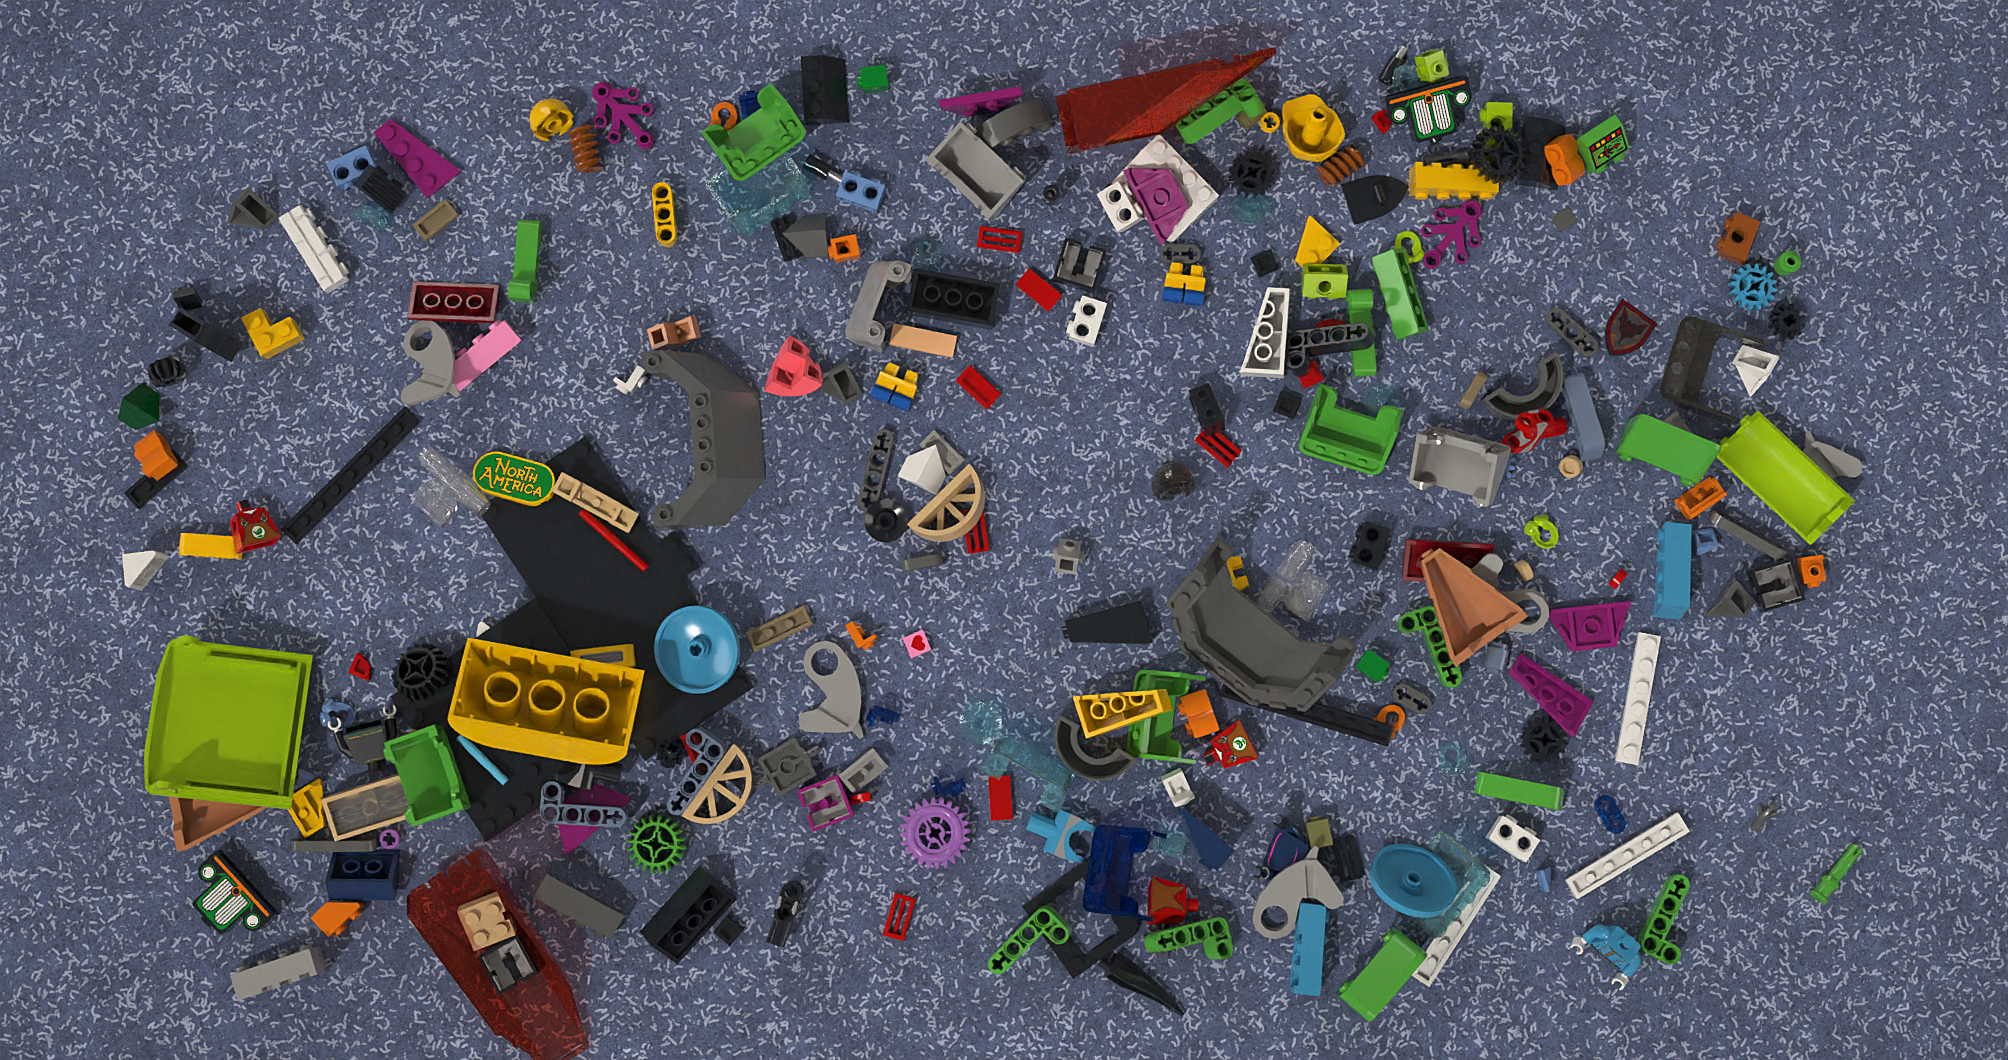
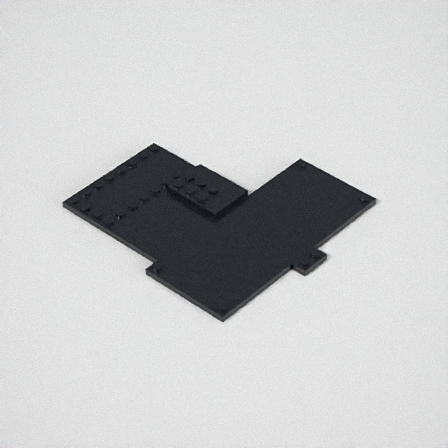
[390,436,754,842]

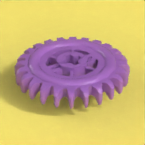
[899,797,971,869]

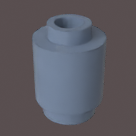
[1483,642,1509,676]

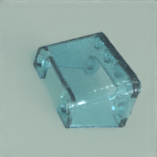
[705,151,811,237]
[980,735,1074,813]
[1403,830,1490,939]

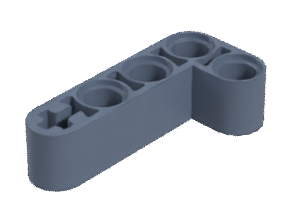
[1562,372,1605,462]
[667,727,727,815]
[540,781,629,827]

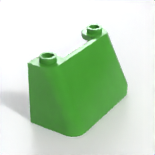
[701,83,805,181]
[383,725,470,827]

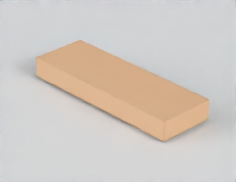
[889,323,957,358]

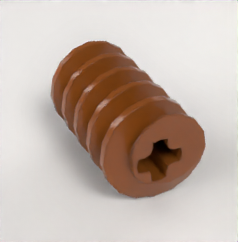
[568,125,603,173]
[1316,144,1366,187]

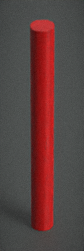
[578,509,649,572]

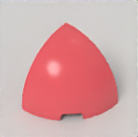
[764,335,823,396]

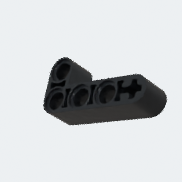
[1286,323,1374,377]

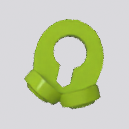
[1395,231,1425,264]
[1524,514,1559,549]

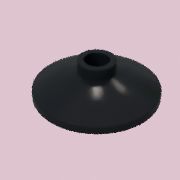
[864,499,908,543]

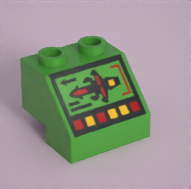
[1576,114,1630,175]

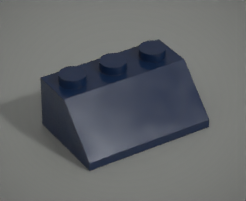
[325,850,400,900]

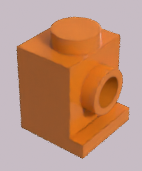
[827,234,861,263]
[1796,555,1826,588]

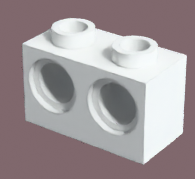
[1097,181,1145,232]
[1066,296,1107,347]
[1485,814,1540,862]

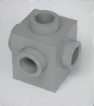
[1052,538,1084,575]

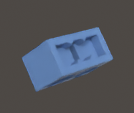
[326,145,377,191]
[836,171,886,213]

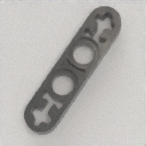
[858,429,894,511]
[1708,509,1788,561]
[291,837,377,852]

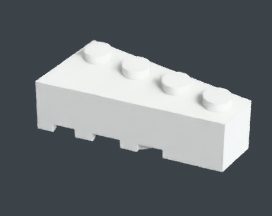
[1240,287,1290,378]

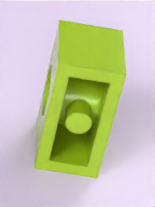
[1479,102,1513,149]
[1301,263,1348,299]

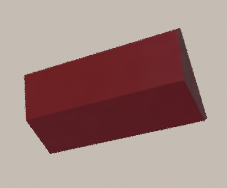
[407,281,500,323]
[1402,539,1494,582]

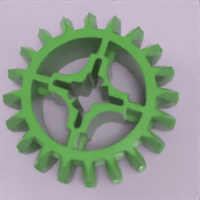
[627,814,686,874]

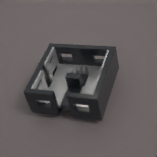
[1053,237,1107,294]
[1746,558,1806,613]
[478,934,541,995]

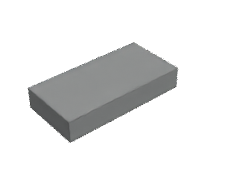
[919,430,965,475]

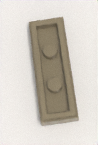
[745,605,814,652]

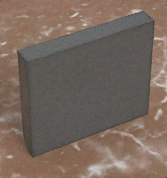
[1550,206,1578,232]

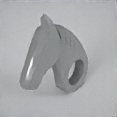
[401,320,461,406]
[1802,432,1862,533]
[1471,553,1549,633]
[799,641,864,739]
[1252,846,1344,939]

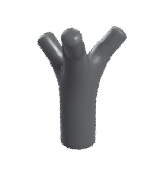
[1750,803,1777,833]

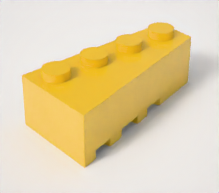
[1073,689,1173,738]

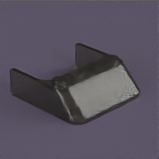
[1659,316,1766,426]

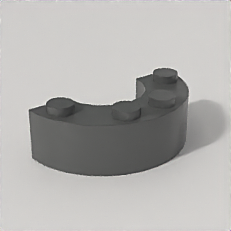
[975,99,1055,153]
[1480,352,1563,421]
[1054,715,1137,781]

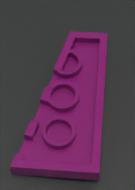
[374,119,461,199]
[1508,653,1594,737]

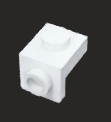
[613,366,648,394]
[1161,768,1195,807]

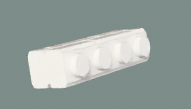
[279,205,350,294]

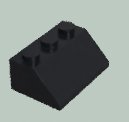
[801,55,849,125]
[1515,116,1566,190]

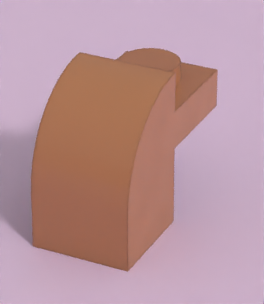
[647,316,701,350]

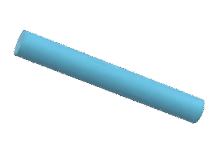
[456,735,509,785]

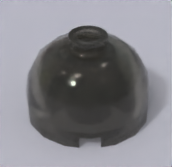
[1151,461,1196,501]

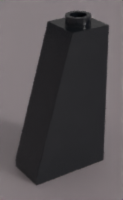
[1061,600,1152,645]

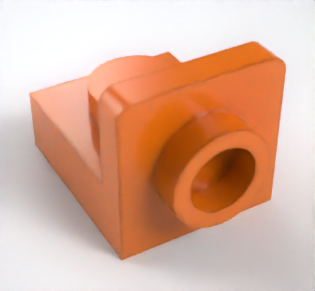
[845,621,878,651]

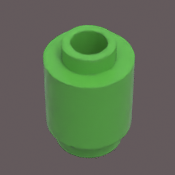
[1774,251,1801,276]

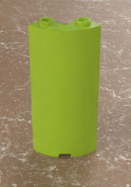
[1717,411,1855,545]

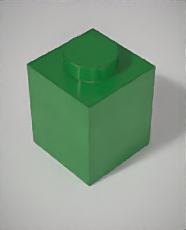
[857,65,889,94]
[1354,649,1390,683]

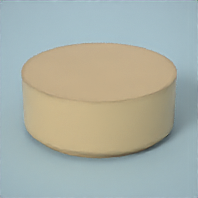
[1559,455,1583,478]
[1514,559,1533,582]

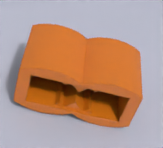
[1545,134,1585,186]
[134,429,178,481]
[1177,689,1219,739]

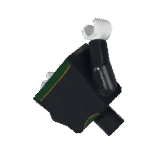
[328,705,397,772]

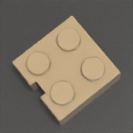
[457,890,517,951]

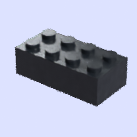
[907,268,1000,330]

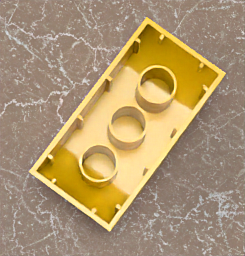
[447,638,645,765]

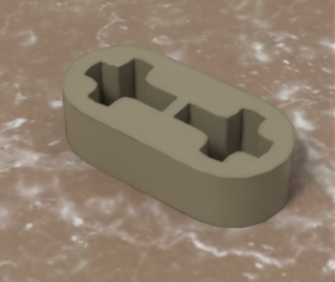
[1458,370,1488,410]

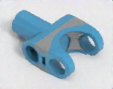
[1026,809,1096,863]

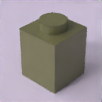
[1304,815,1333,849]

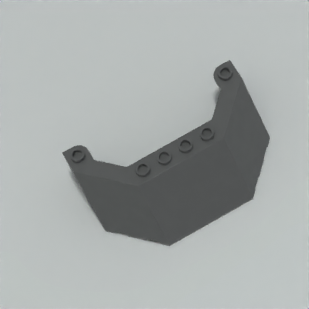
[641,351,765,531]
[1166,537,1359,712]

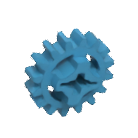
[1728,264,1777,311]

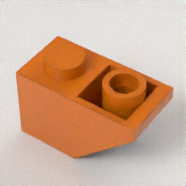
[311,901,365,937]

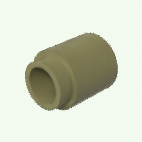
[1235,100,1267,130]

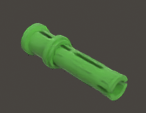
[1809,843,1863,905]

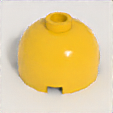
[529,98,573,141]

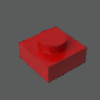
[1298,360,1324,389]

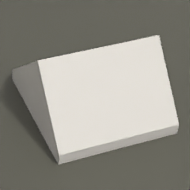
[122,551,169,591]

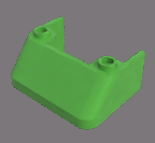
[1127,670,1206,764]
[1335,927,1428,1022]

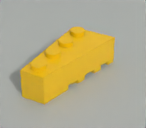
[1409,162,1499,200]

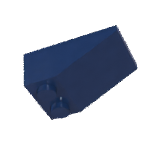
[1178,807,1234,871]

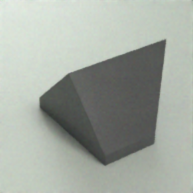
[227,188,279,231]
[782,214,829,259]
[818,362,863,405]
[1704,581,1755,619]

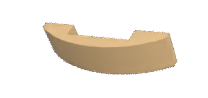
[552,472,639,533]

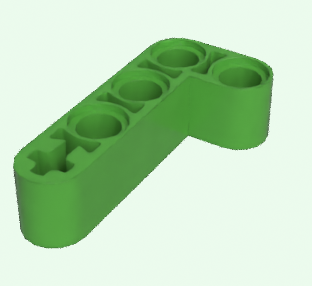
[1176,78,1264,144]
[508,219,542,303]
[1346,288,1376,377]
[1397,606,1462,688]
[1474,772,1565,811]
[1637,874,1690,964]
[988,905,1072,975]
[1144,917,1233,960]

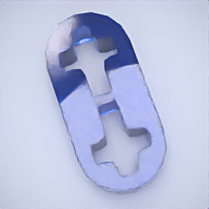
[1593,795,1626,834]

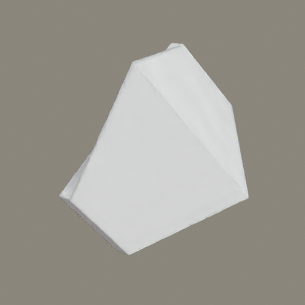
[1732,345,1779,397]
[898,445,946,495]

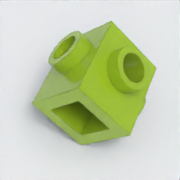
[1414,49,1449,83]

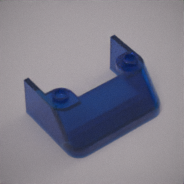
[1082,824,1167,922]

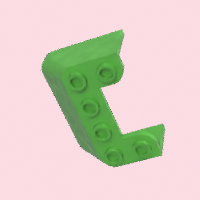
[1299,383,1403,475]

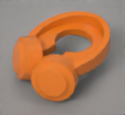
[709,102,737,132]
[1373,705,1405,739]

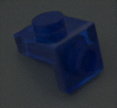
[931,776,966,797]

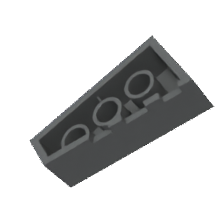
[532,868,624,939]

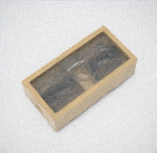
[321,774,409,841]

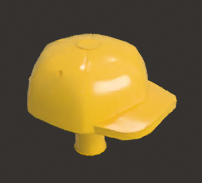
[1282,94,1345,162]

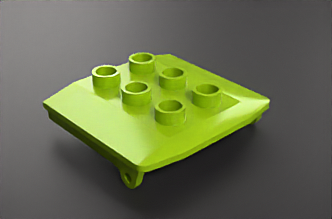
[144,635,313,810]

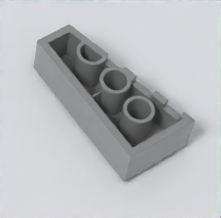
[230,944,327,1001]

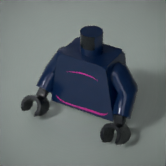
[1254,814,1309,880]

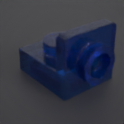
[738,90,762,120]
[866,705,901,727]

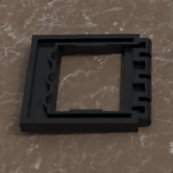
[1022,859,1142,979]

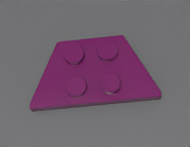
[939,86,1022,117]
[1123,168,1190,245]
[1549,601,1631,652]
[554,783,632,855]

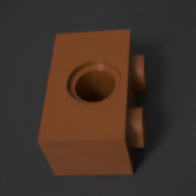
[1715,212,1761,265]

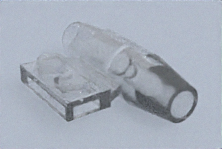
[410,446,491,528]
[1255,539,1331,621]

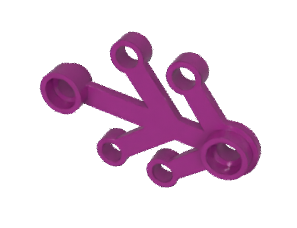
[592,82,654,150]
[1421,200,1482,269]

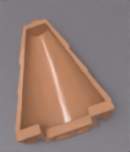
[1420,548,1528,667]
[169,797,268,852]

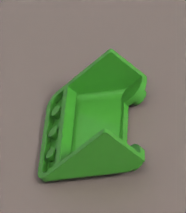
[1614,414,1722,487]

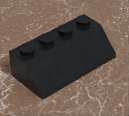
[639,866,737,964]

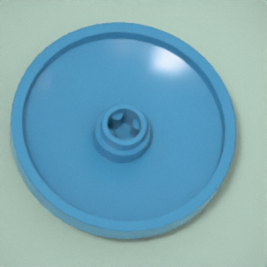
[654,605,740,694]
[1369,844,1457,918]

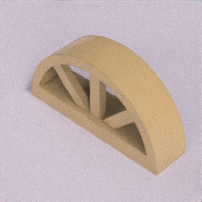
[907,464,985,542]
[682,744,753,824]

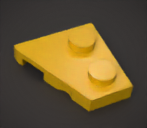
[1295,216,1340,268]
[287,778,326,838]

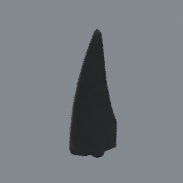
[1098,952,1184,1016]

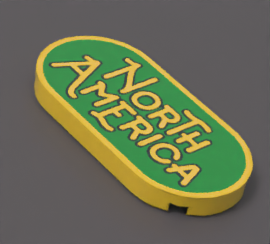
[473,452,556,506]

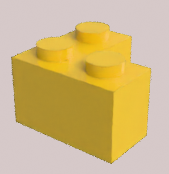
[241,308,305,359]

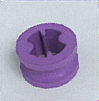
[380,829,401,849]

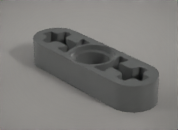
[1545,308,1598,357]

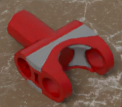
[1501,409,1567,453]

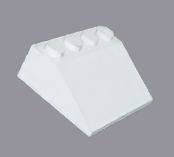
[1112,134,1219,244]

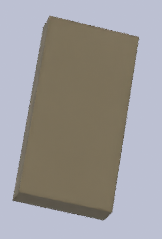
[412,198,460,242]

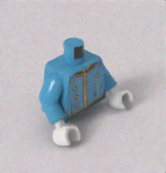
[1570,924,1641,990]

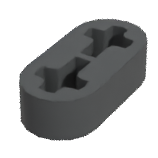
[1159,244,1201,265]
[901,554,943,572]
[1392,684,1431,714]

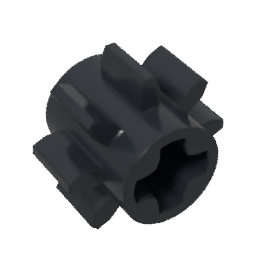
[656,741,684,769]

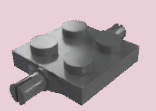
[753,737,821,797]

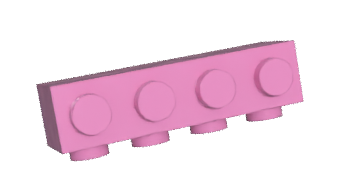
[453,319,522,392]

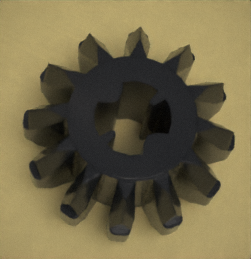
[1768,304,1806,340]
[147,356,187,388]

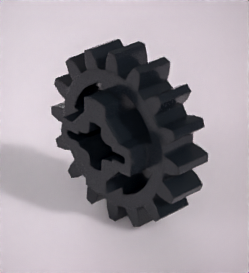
[1228,151,1275,199]
[1519,716,1568,764]

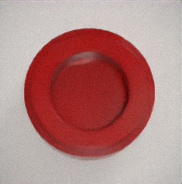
[1608,568,1629,590]

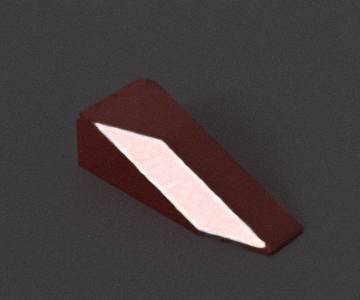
[1055,47,1277,155]
[407,848,588,1060]

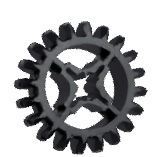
[1469,126,1528,184]
[391,642,451,702]

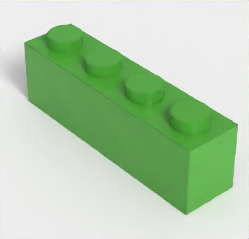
[1372,248,1429,340]

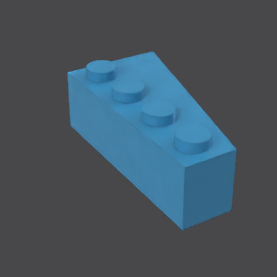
[1653,522,1692,620]
[1289,902,1329,996]

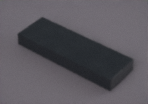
[124,450,189,510]

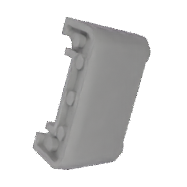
[925,122,1025,221]
[845,261,913,354]
[1408,427,1511,507]

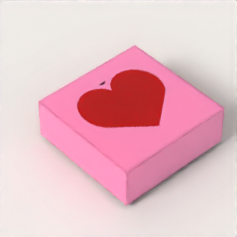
[903,630,931,658]

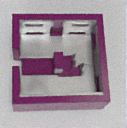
[797,775,855,832]

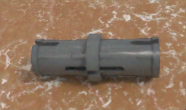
[1423,151,1469,168]

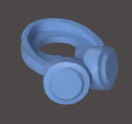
[319,698,355,729]

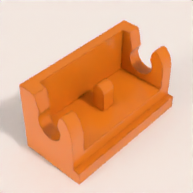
[1674,477,1727,520]

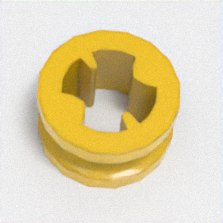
[1260,112,1280,133]

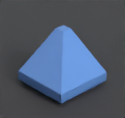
[1692,528,1719,556]
[1536,867,1551,893]

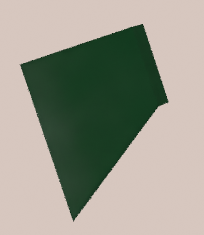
[118,383,160,430]

